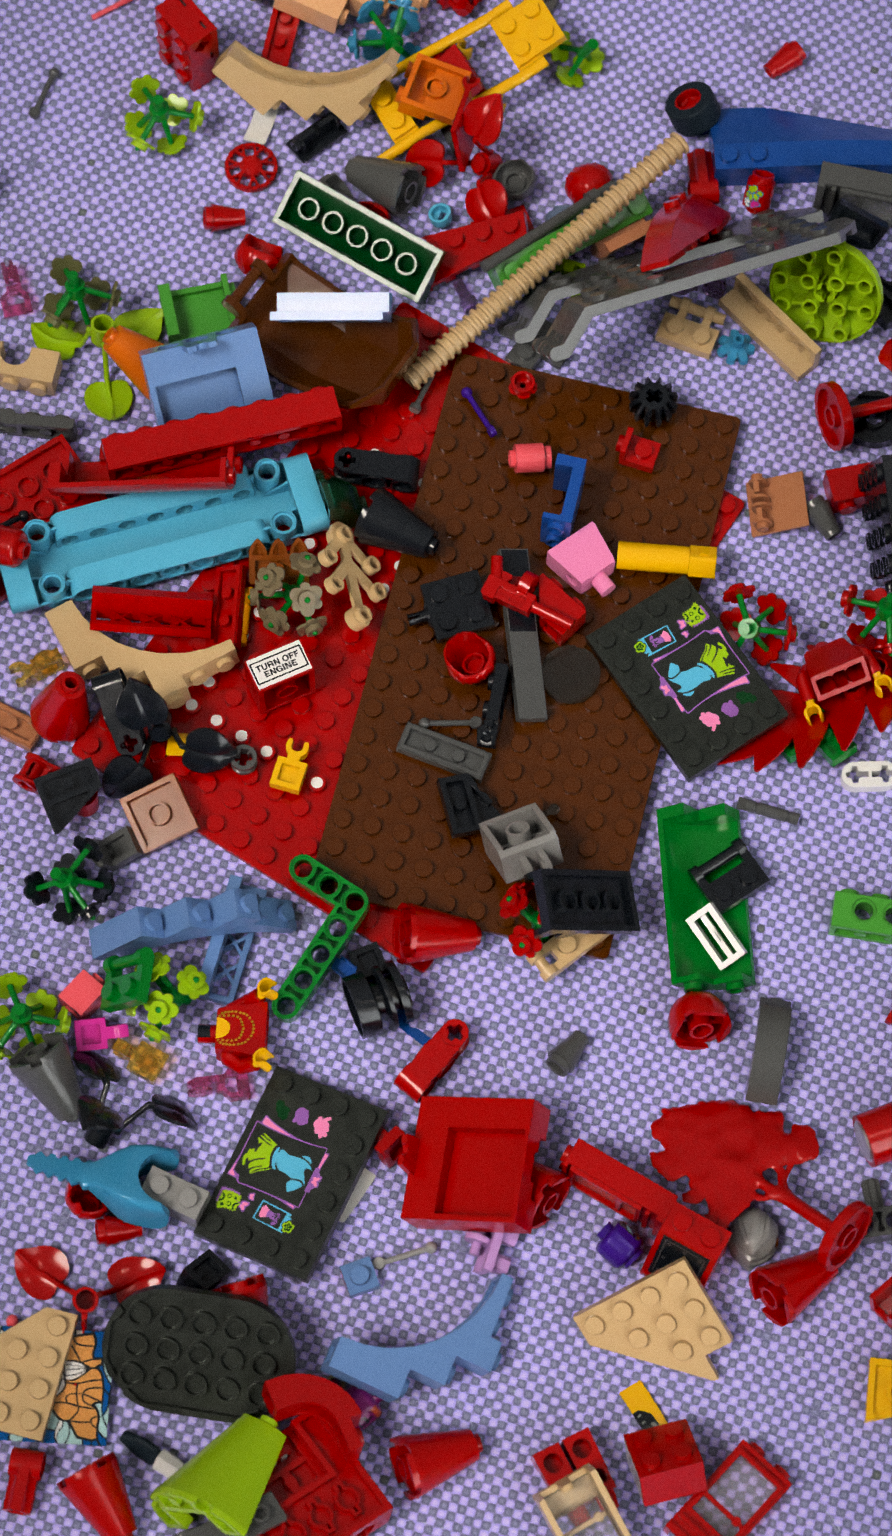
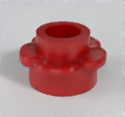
[508,371,537,399]

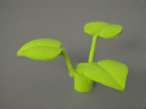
[31,308,164,421]

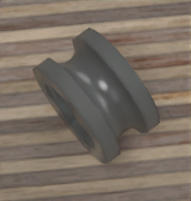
[230,744,258,775]

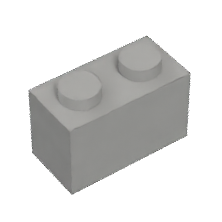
[142,1166,211,1228]

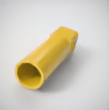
[616,541,717,579]

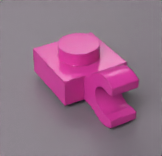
[74,1017,129,1052]

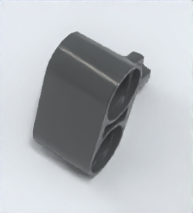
[860,1178,892,1245]

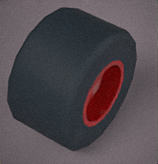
[665,81,721,136]

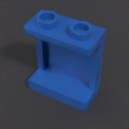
[540,453,587,547]

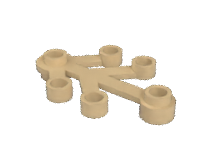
[318,522,387,632]

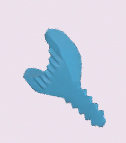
[26,1144,180,1229]

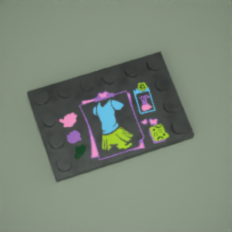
[585,574,789,783]
[193,1066,390,1284]

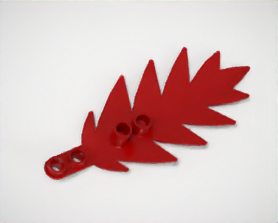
[717,638,892,772]

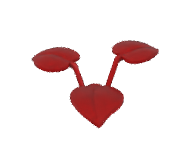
[405,93,508,223]
[14,1246,166,1386]

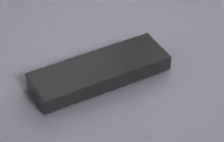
[396,722,492,784]

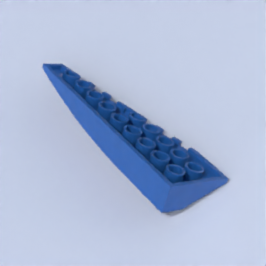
[708,107,892,186]

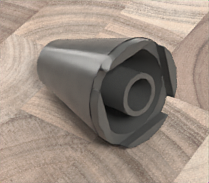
[345,155,427,219]
[8,1032,82,1123]

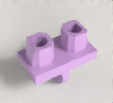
[464,1231,520,1275]

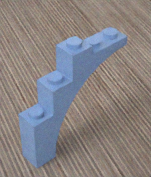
[89,888,297,961]
[320,1273,514,1403]

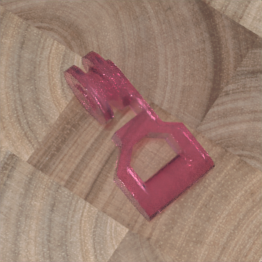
[0,260,33,319]
[186,1068,251,1102]

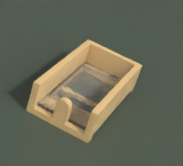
[532,1463,631,1536]

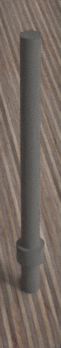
[480,180,617,273]

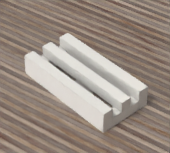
[685,902,748,971]

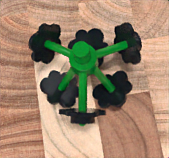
[23,836,115,925]

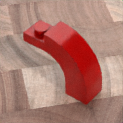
[261,1373,365,1463]

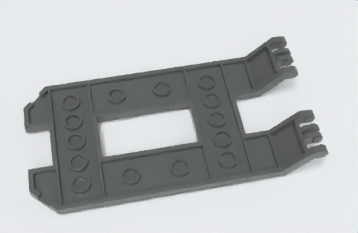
[497,207,857,362]

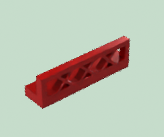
[90,585,213,639]

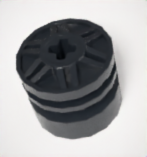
[341,960,414,1039]

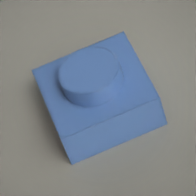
[340,1256,380,1299]

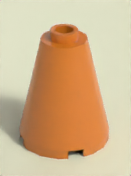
[102,325,164,400]

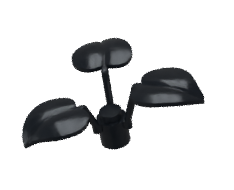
[102,677,238,799]
[72,1051,199,1149]

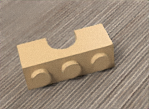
[0,341,63,396]

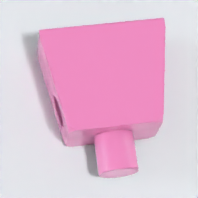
[546,521,616,597]

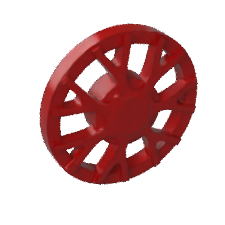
[225,143,278,193]

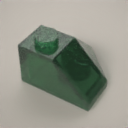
[313,469,368,528]

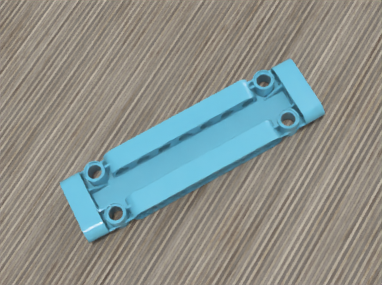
[0,453,330,614]

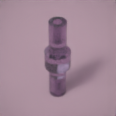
[452,278,483,331]

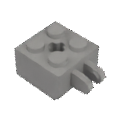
[479,802,564,884]

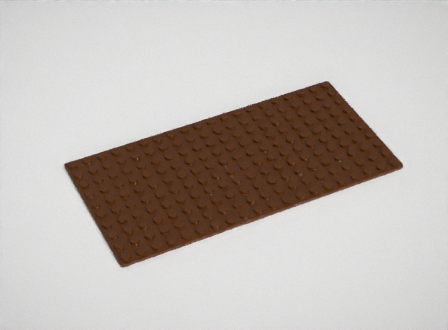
[316,354,740,960]

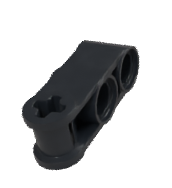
[334,447,421,493]
[91,667,147,757]

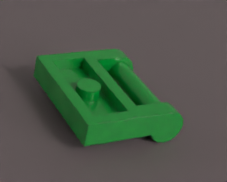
[100,947,155,1013]

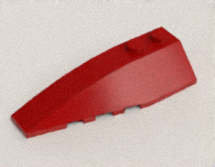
[640,192,732,272]

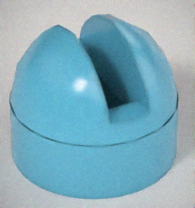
[428,203,452,229]

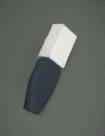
[119,1430,184,1478]

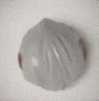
[727,1207,779,1271]

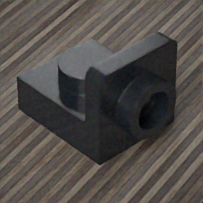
[176,1249,232,1290]

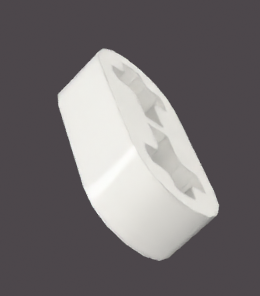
[840,761,892,793]

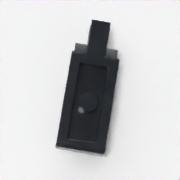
[477,663,511,749]

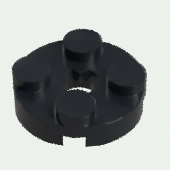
[850,390,892,448]

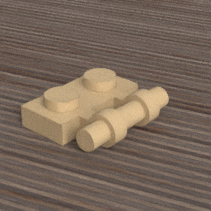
[655,295,727,360]

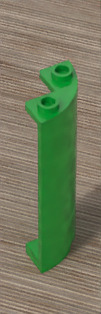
[656,802,756,994]

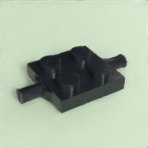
[407,569,496,644]

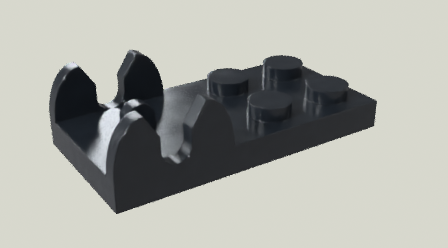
[524,868,641,939]

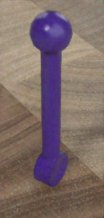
[461,387,497,438]

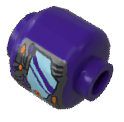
[596,1221,644,1269]

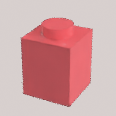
[58,969,105,1020]

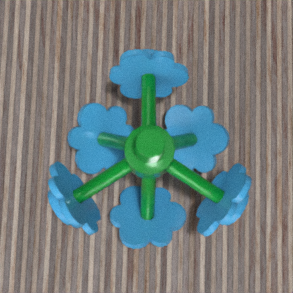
[346,0,422,63]

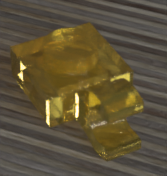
[9,648,65,687]
[112,1038,169,1085]

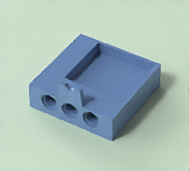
[138,322,274,426]

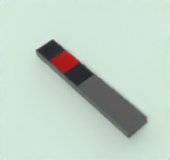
[496,549,548,722]

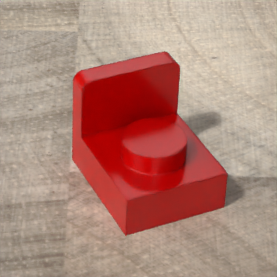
[615,426,662,474]

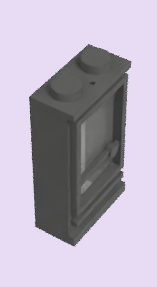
[813,161,892,228]

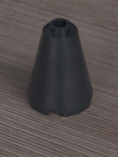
[354,487,440,558]

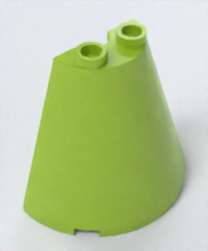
[150,1413,286,1536]

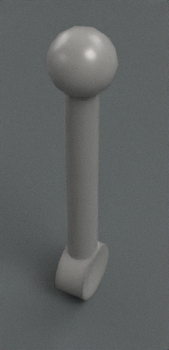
[373,1241,437,1270]

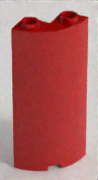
[47,446,243,496]

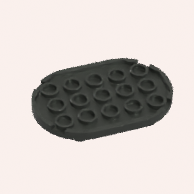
[102,1284,297,1423]

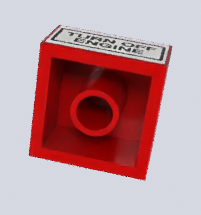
[244,638,316,715]
[623,1419,707,1507]

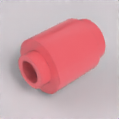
[508,443,552,474]

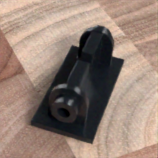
[286,112,348,164]

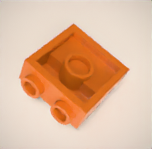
[394,53,472,125]

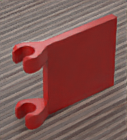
[450,76,482,172]

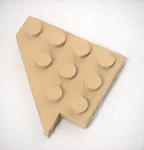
[573,1256,733,1381]
[0,1307,79,1443]

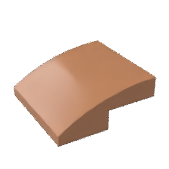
[589,217,653,258]

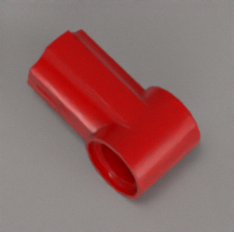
[686,149,719,204]
[3,1447,47,1516]

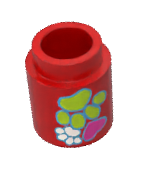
[742,169,776,214]

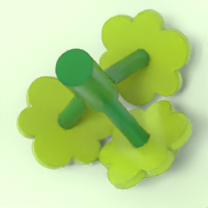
[549,31,605,88]

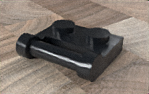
[688,837,770,915]

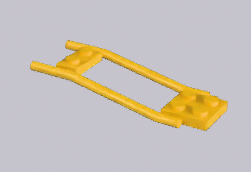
[370,0,568,160]

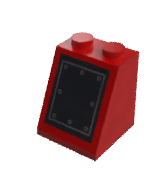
[640,1201,732,1288]

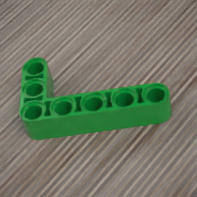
[272,854,370,1023]

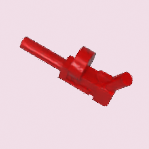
[481,555,576,631]

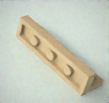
[718,273,822,383]

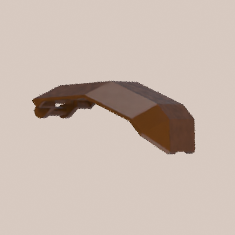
[222,253,419,409]

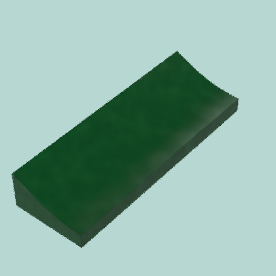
[272,169,447,304]

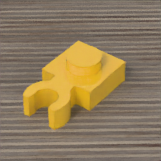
[269,738,309,795]

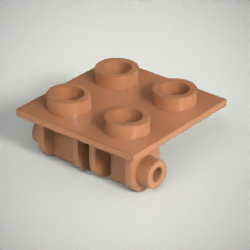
[746,471,810,538]

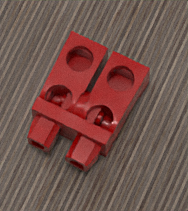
[531,1427,619,1527]

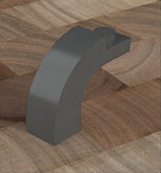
[745,997,792,1106]

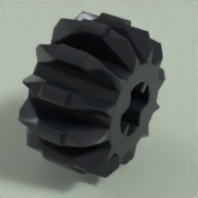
[628,377,678,428]

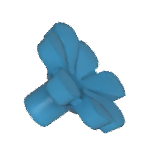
[717,329,755,365]

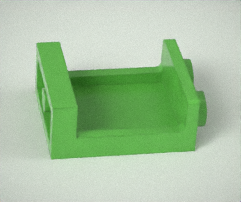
[157,273,236,343]

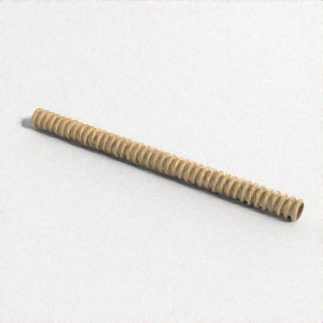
[403,132,689,390]

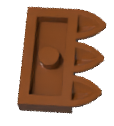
[249,537,309,584]

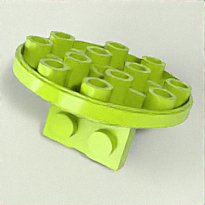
[769,241,884,343]

